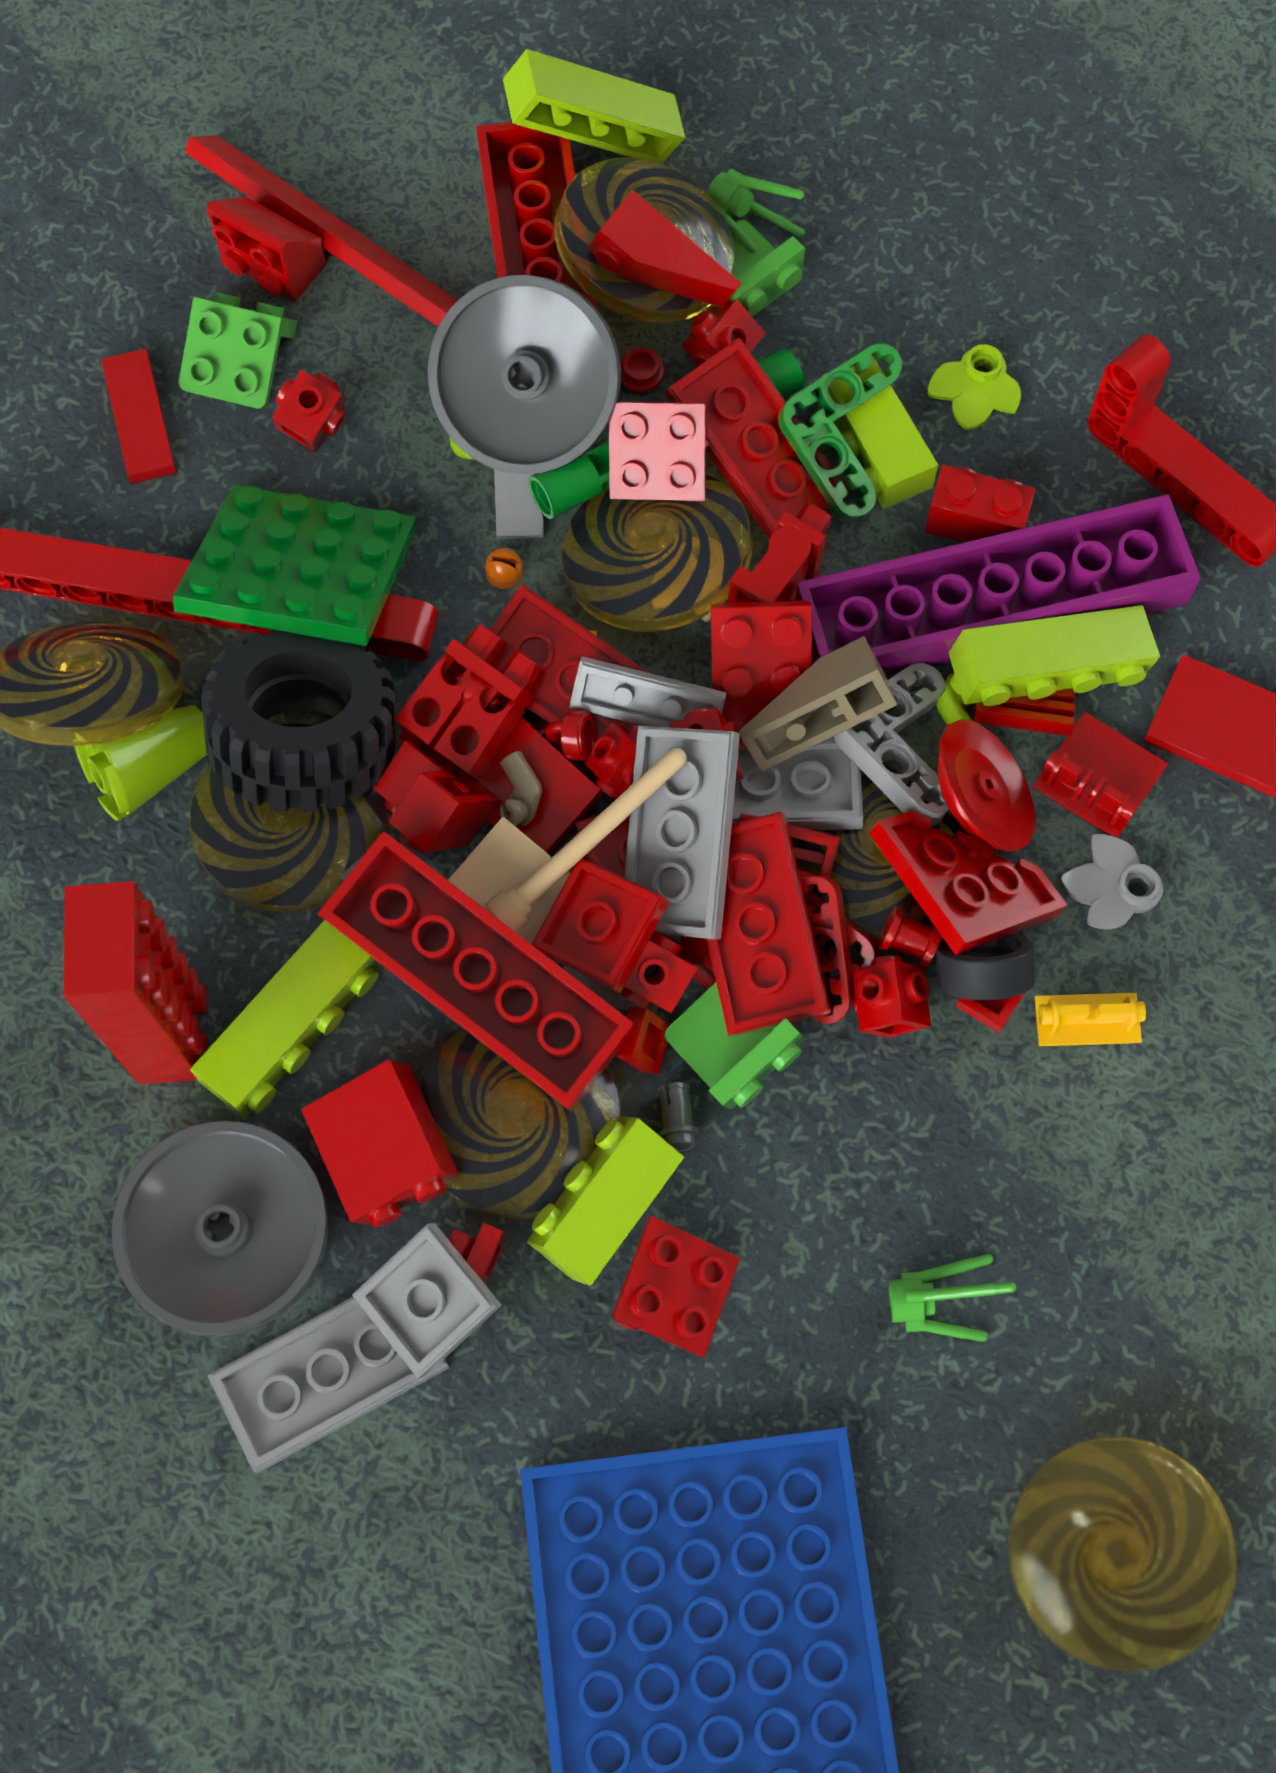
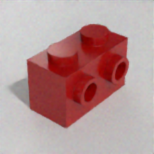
[925,465,1035,543]

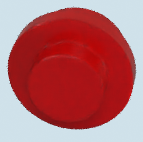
[620,347,664,393]

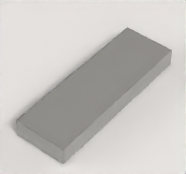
[569,656,726,728]

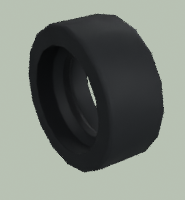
[936,933,1035,1000]

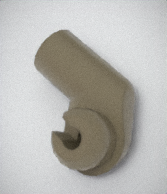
[500,751,542,826]

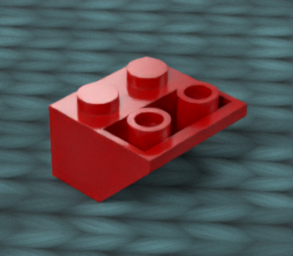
[206,197,327,302]

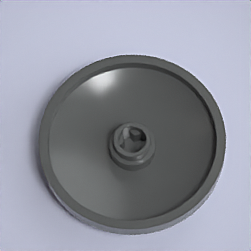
[428,275,621,474]
[112,1121,329,1337]

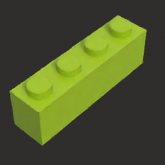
[503,49,685,165]
[948,605,1160,706]
[190,920,380,1120]

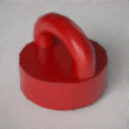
[545,711,597,760]

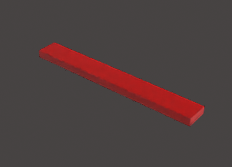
[185,135,458,327]

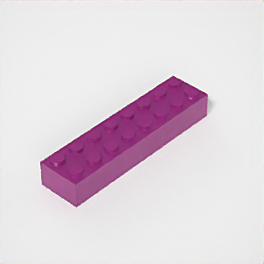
[795,494,1201,677]

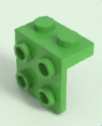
[704,220,805,317]
[179,291,298,409]
[665,982,806,1110]

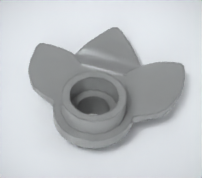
[1061,834,1163,930]

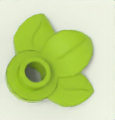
[928,344,1021,430]

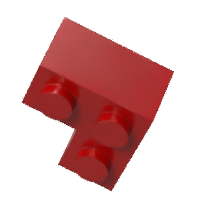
[374,740,500,853]

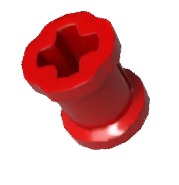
[878,906,942,968]

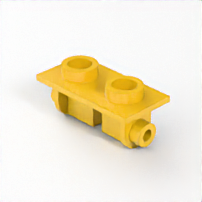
[1034,993,1146,1046]

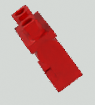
[728,503,831,603]
[395,624,542,780]

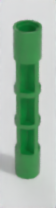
[528,348,804,520]

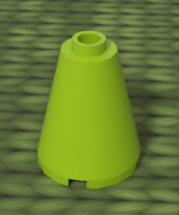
[73,705,208,821]

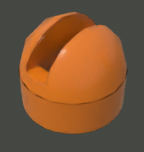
[485,548,523,589]

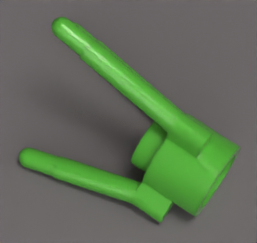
[706,169,805,253]
[889,1254,1016,1342]

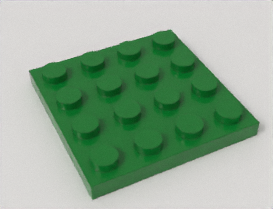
[173,485,416,646]

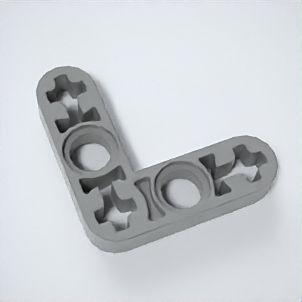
[834,663,949,826]

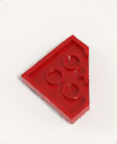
[869,810,1068,955]

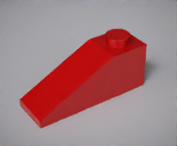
[587,190,742,307]

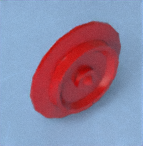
[937,719,1035,852]

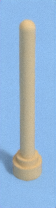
[486,748,687,932]

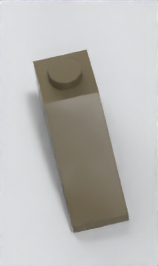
[739,636,897,772]

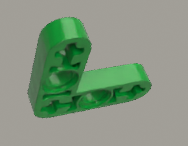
[778,343,902,520]

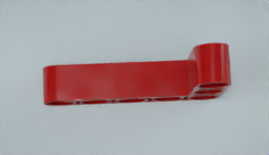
[1087,334,1276,567]

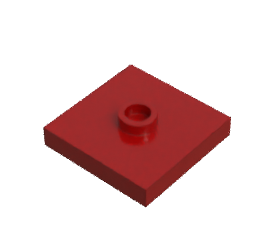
[531,858,670,994]

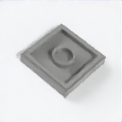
[352,1223,502,1379]

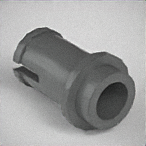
[657,1082,700,1152]

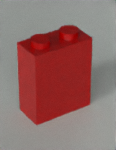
[301,1059,460,1228]

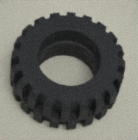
[201,629,395,813]

